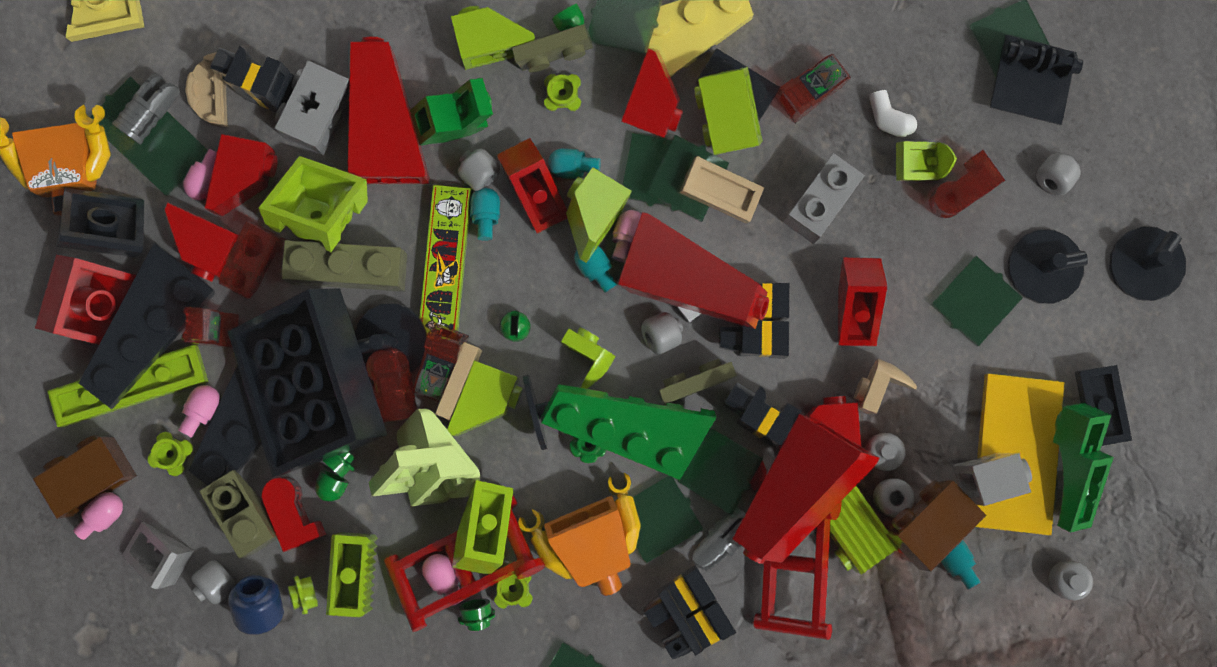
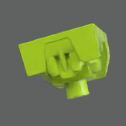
[259,156,368,252]

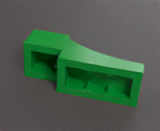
[1053,403,1114,533]

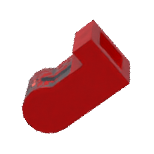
[262,477,327,552]

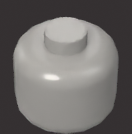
[458,149,500,191]
[1036,153,1081,196]
[641,312,683,355]
[865,433,905,471]
[873,479,915,518]
[192,560,236,604]
[1049,560,1093,601]

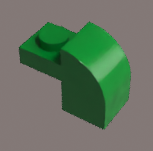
[410,78,493,145]

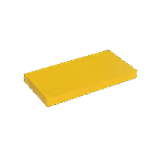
[976,374,1064,536]

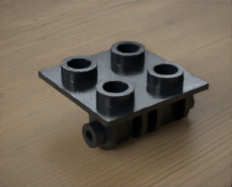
[990,34,1083,125]

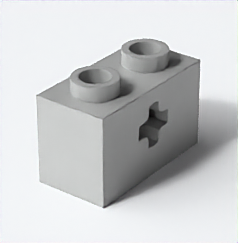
[275,61,350,156]
[783,153,865,244]
[953,453,1032,506]

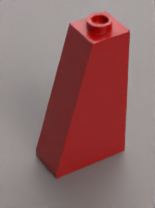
[348,37,430,184]
[618,212,769,329]
[732,414,880,564]

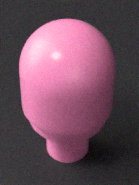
[183,149,217,201]
[612,210,641,263]
[178,385,220,438]
[73,492,123,540]
[422,554,463,606]

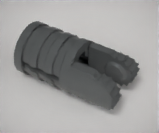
[111,73,180,145]
[692,504,745,571]

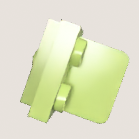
[368,408,480,507]

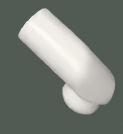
[869,90,917,137]

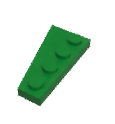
[541,384,717,480]

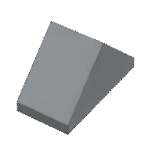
[122,522,194,590]

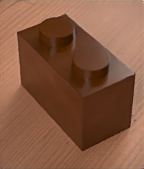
[33,435,137,519]
[886,480,987,572]

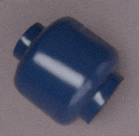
[228,575,284,635]

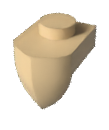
[854,359,917,415]

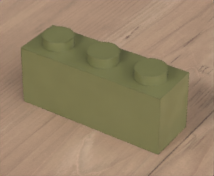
[282,240,407,292]

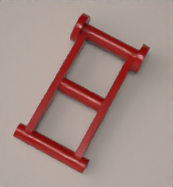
[753,482,842,640]
[384,495,545,632]

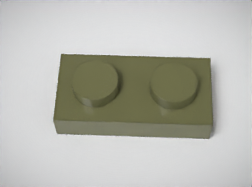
[512,24,593,72]
[658,358,737,405]

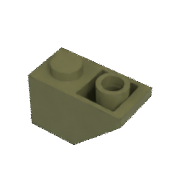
[199,470,278,559]

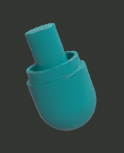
[548,148,601,179]
[470,187,500,241]
[574,246,617,293]
[941,540,980,590]

